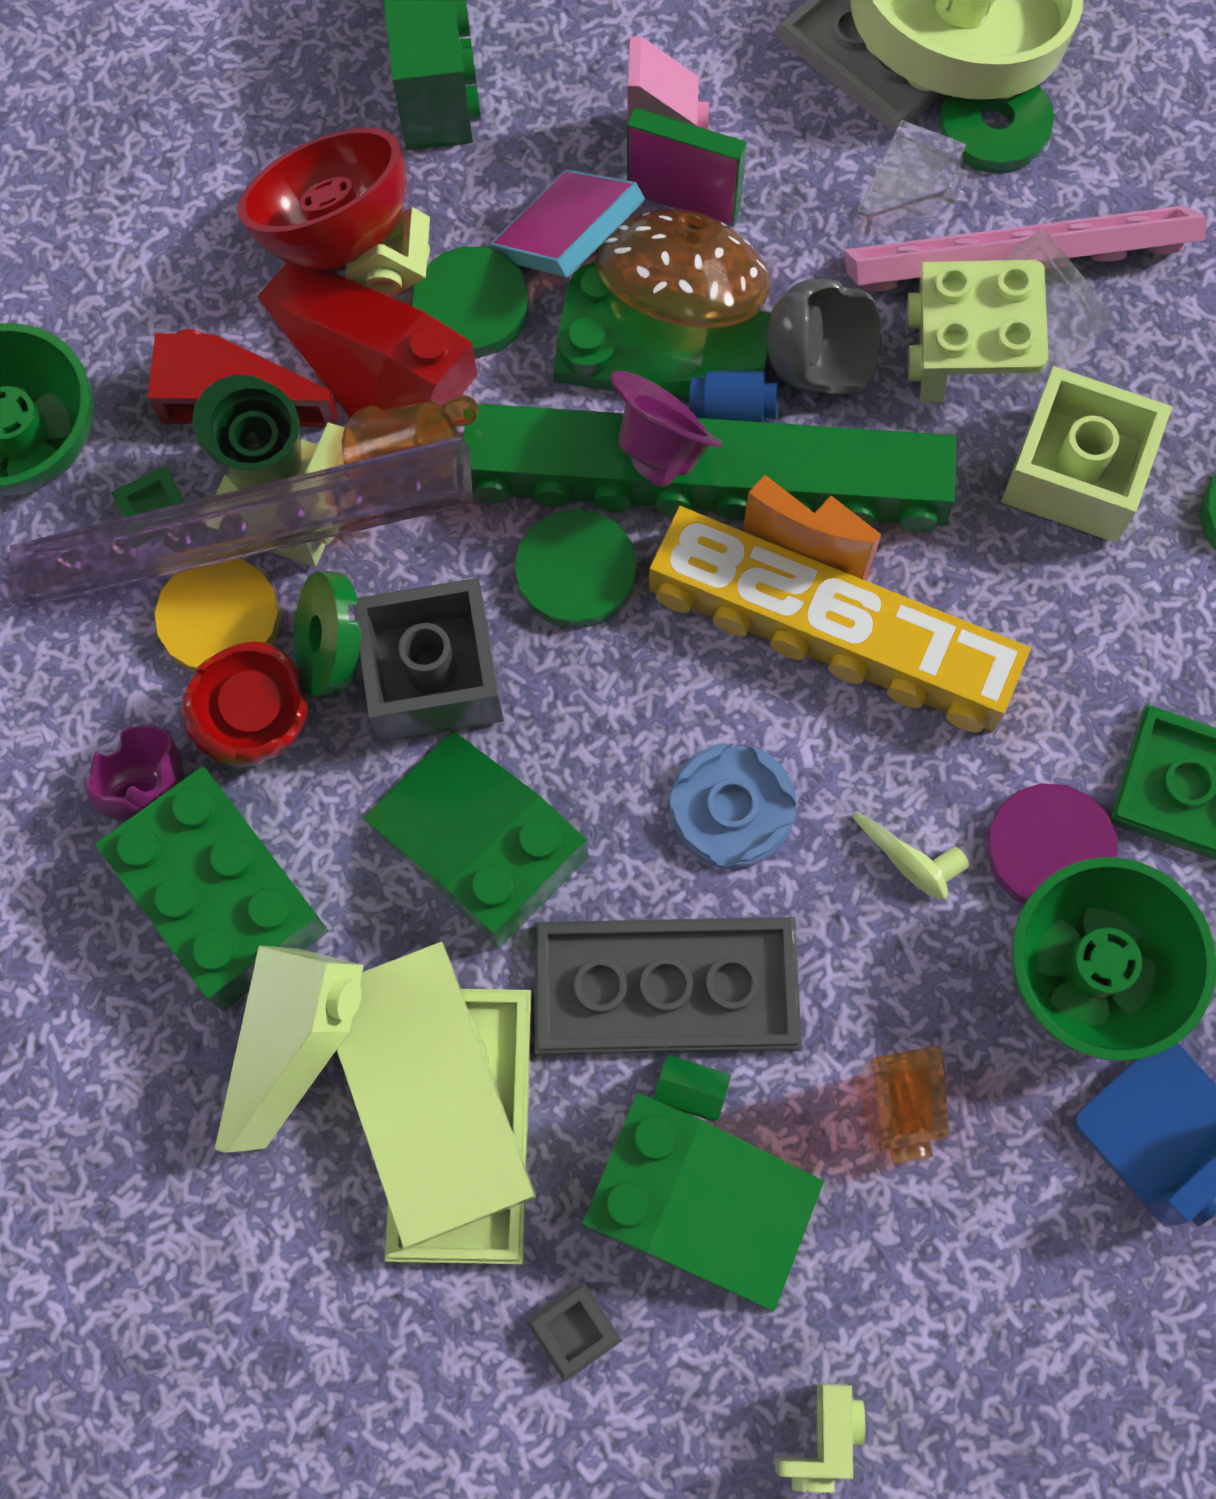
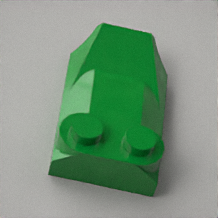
[553,262,771,403]

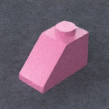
[628,36,709,130]

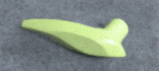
[852,812,969,900]

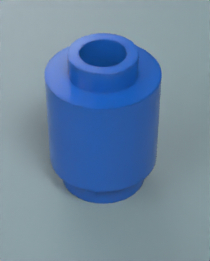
[690,371,779,423]

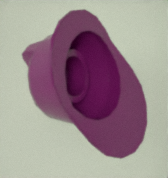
[610,371,722,487]

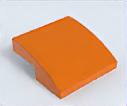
[743,475,881,581]

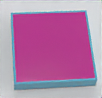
[489,169,645,277]

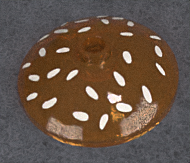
[596,209,771,328]

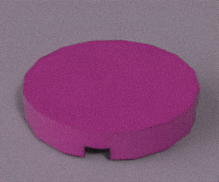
[986,783,1118,905]

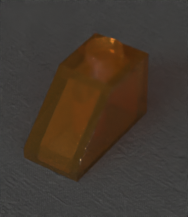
[855,1045,949,1165]

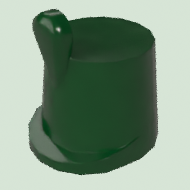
[192,375,302,496]

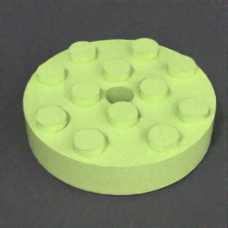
[850,0,1084,99]

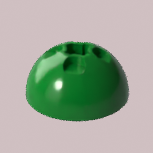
[0,323,93,496]
[1011,857,1216,1061]

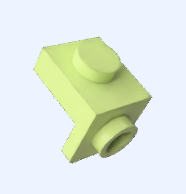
[345,207,430,297]
[775,1383,865,1493]

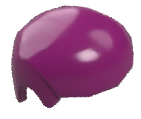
[84,725,184,822]

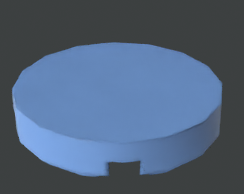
[669,743,796,869]

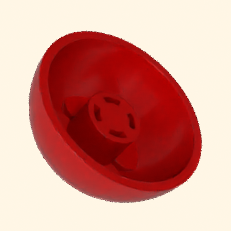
[238,127,407,270]

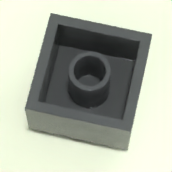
[353,578,504,742]

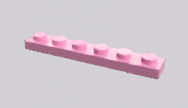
[844,205,1206,291]

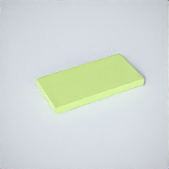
[337,942,536,1249]
[385,989,532,1265]

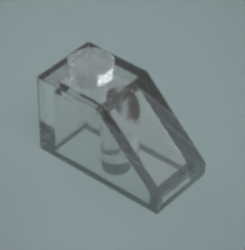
[851,120,969,246]

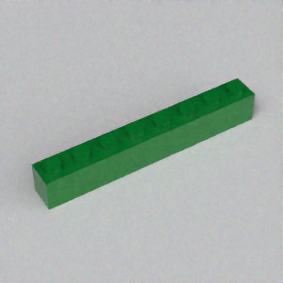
[460,403,956,532]

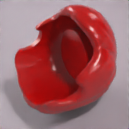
[181,641,308,768]

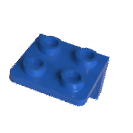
[1074,1043,1216,1227]

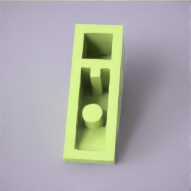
[215,946,364,1153]

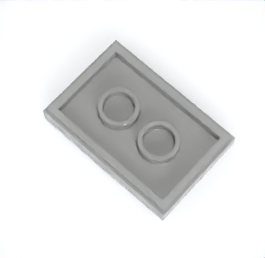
[775,0,943,135]

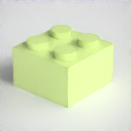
[1001,366,1173,543]

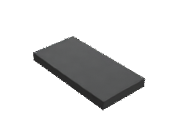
[534,917,802,1056]

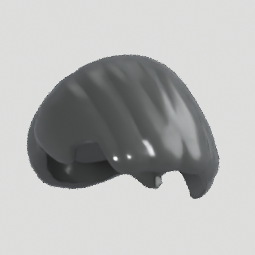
[767,279,882,395]

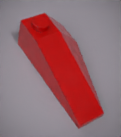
[257,262,478,462]

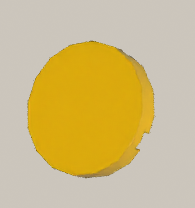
[154,556,281,673]

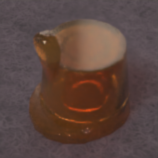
[342,394,479,509]

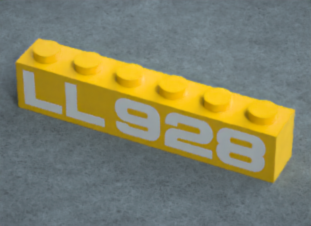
[649,506,1031,732]

